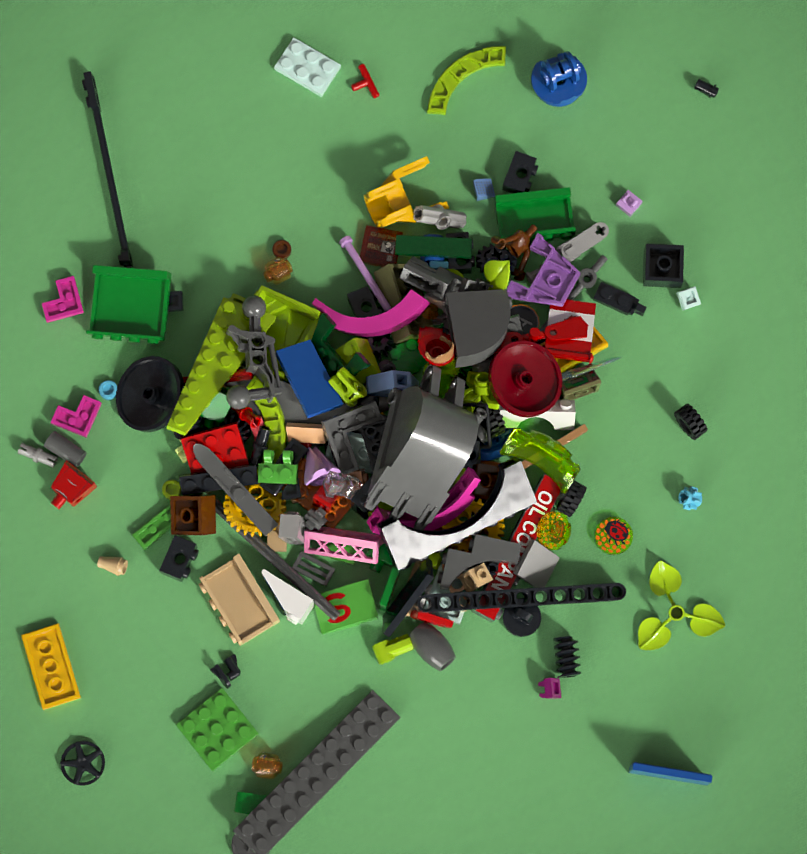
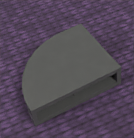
[444,289,512,368]

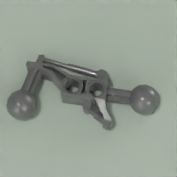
[226,295,283,409]

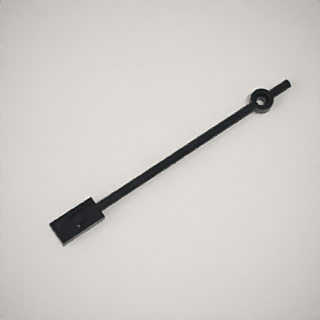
[82,71,133,268]

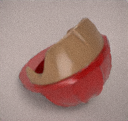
[418,334,455,367]

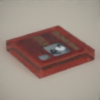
[360,225,403,267]

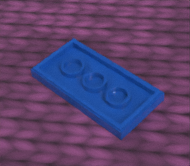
[275,340,343,419]
[629,762,712,786]

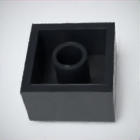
[643,244,684,288]

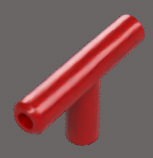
[351,64,380,98]

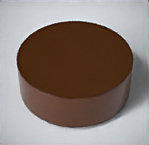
[272,240,292,260]

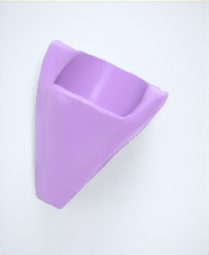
[304,447,342,486]

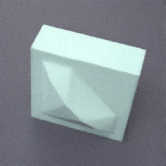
[676,286,701,311]

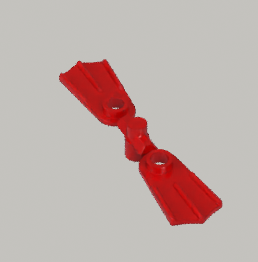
[493,316,589,355]

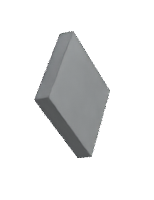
[513,539,559,588]

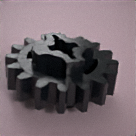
[476,243,517,273]

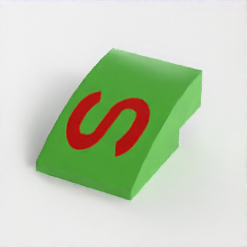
[314,579,378,635]

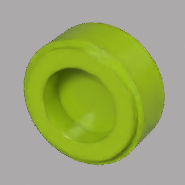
[162,480,182,500]

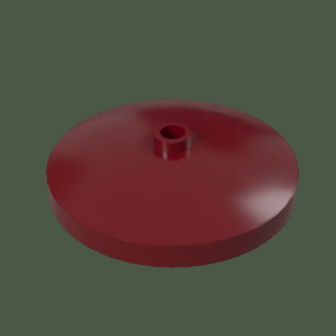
[488,341,562,418]

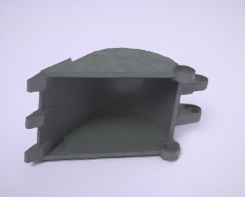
[364,364,478,530]

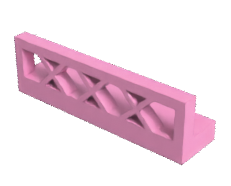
[304,527,384,564]

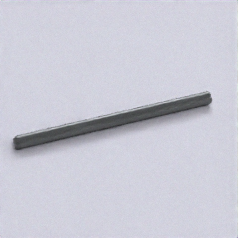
[215,499,340,620]

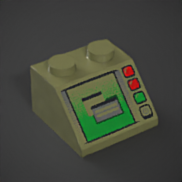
[560,366,601,400]

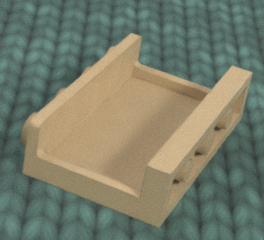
[198,554,280,646]

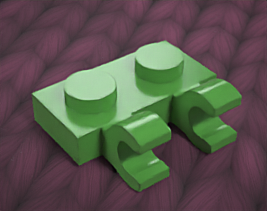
[258,450,298,484]

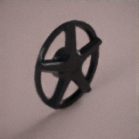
[60,741,105,786]

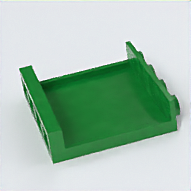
[86,265,172,344]

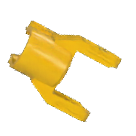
[364,156,449,228]

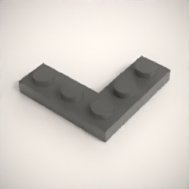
[321,400,382,476]

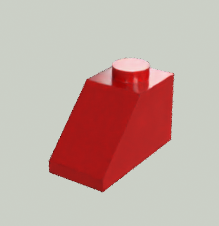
[312,481,341,514]

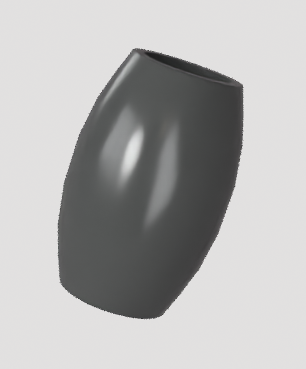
[409,622,456,671]

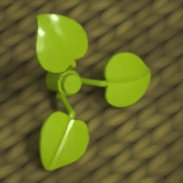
[446,260,510,290]
[638,561,725,650]

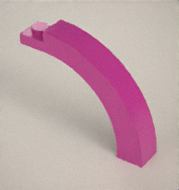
[312,289,430,337]
[366,467,481,535]

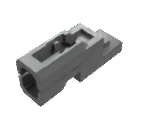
[400,256,464,299]

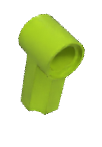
[372,634,414,665]

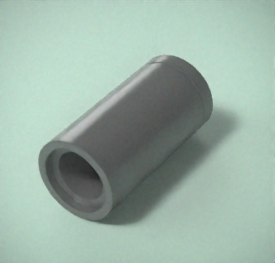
[44,431,87,468]

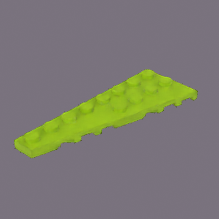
[167,297,276,435]

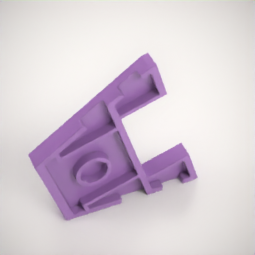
[507,233,580,307]

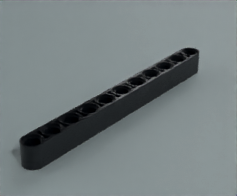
[414,583,626,613]

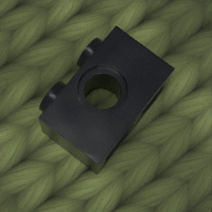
[502,151,539,194]
[347,286,383,318]
[159,535,199,582]

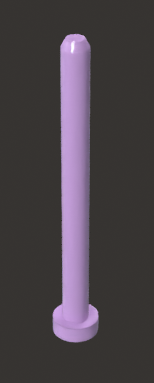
[339,236,391,311]

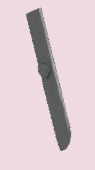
[193,443,278,536]

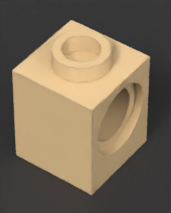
[459,563,493,592]

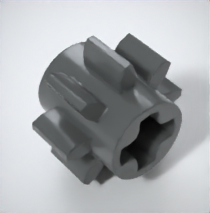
[304,507,327,531]

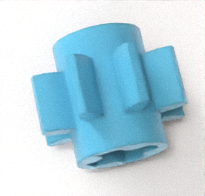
[678,486,702,510]

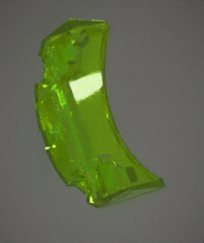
[499,428,581,494]

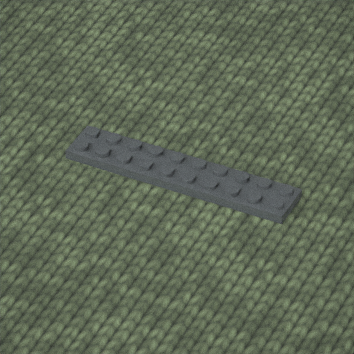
[233,690,401,854]

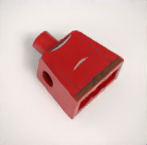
[50,461,97,510]

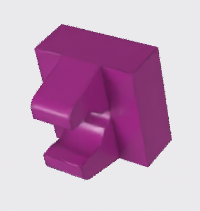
[538,678,562,699]

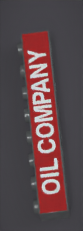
[471,474,565,622]

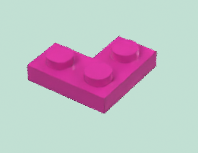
[42,276,84,323]
[50,395,102,438]

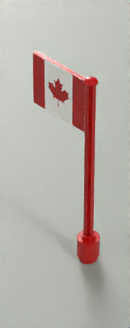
[418,300,596,364]

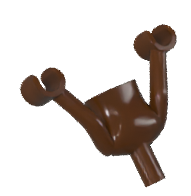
[491,224,537,281]

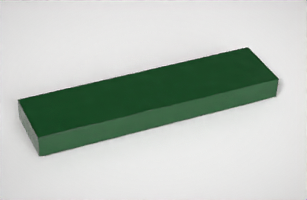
[395,235,472,259]

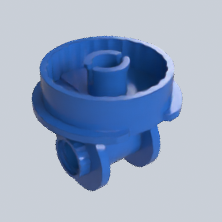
[531,51,587,107]

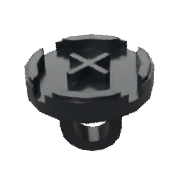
[502,598,541,637]

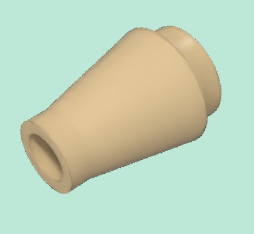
[97,556,128,576]

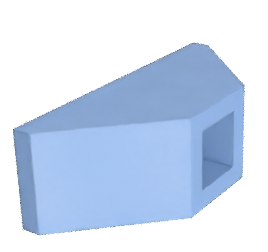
[366,370,420,397]

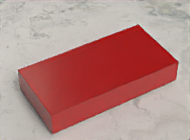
[410,610,454,628]

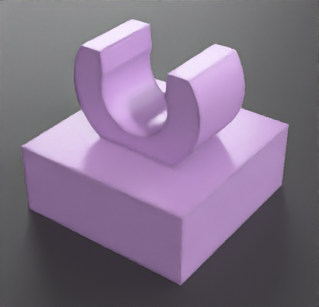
[616,190,643,217]

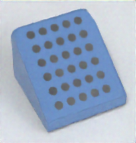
[473,179,495,201]

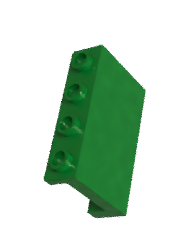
[495,187,576,244]

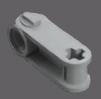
[555,222,609,262]

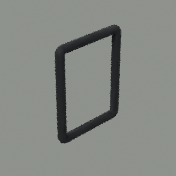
[463,403,492,449]

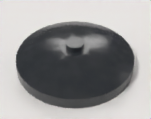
[116,356,184,432]

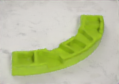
[427,46,506,115]
[246,375,287,473]

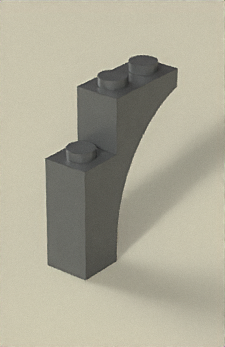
[437,534,522,590]

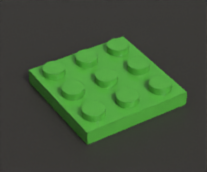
[176,688,259,771]

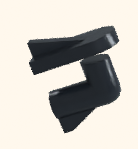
[210,654,241,689]

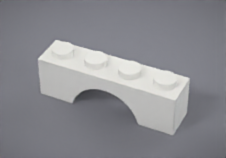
[499,399,576,430]

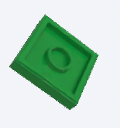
[379,567,400,611]

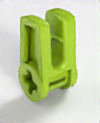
[328,367,367,407]

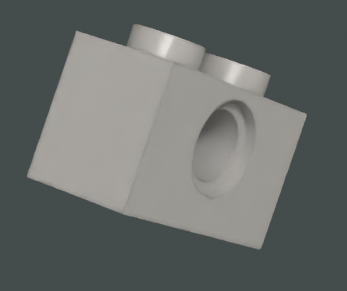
[278,511,307,545]

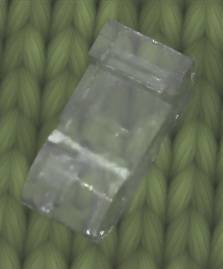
[322,471,362,499]

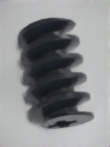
[553,636,581,678]

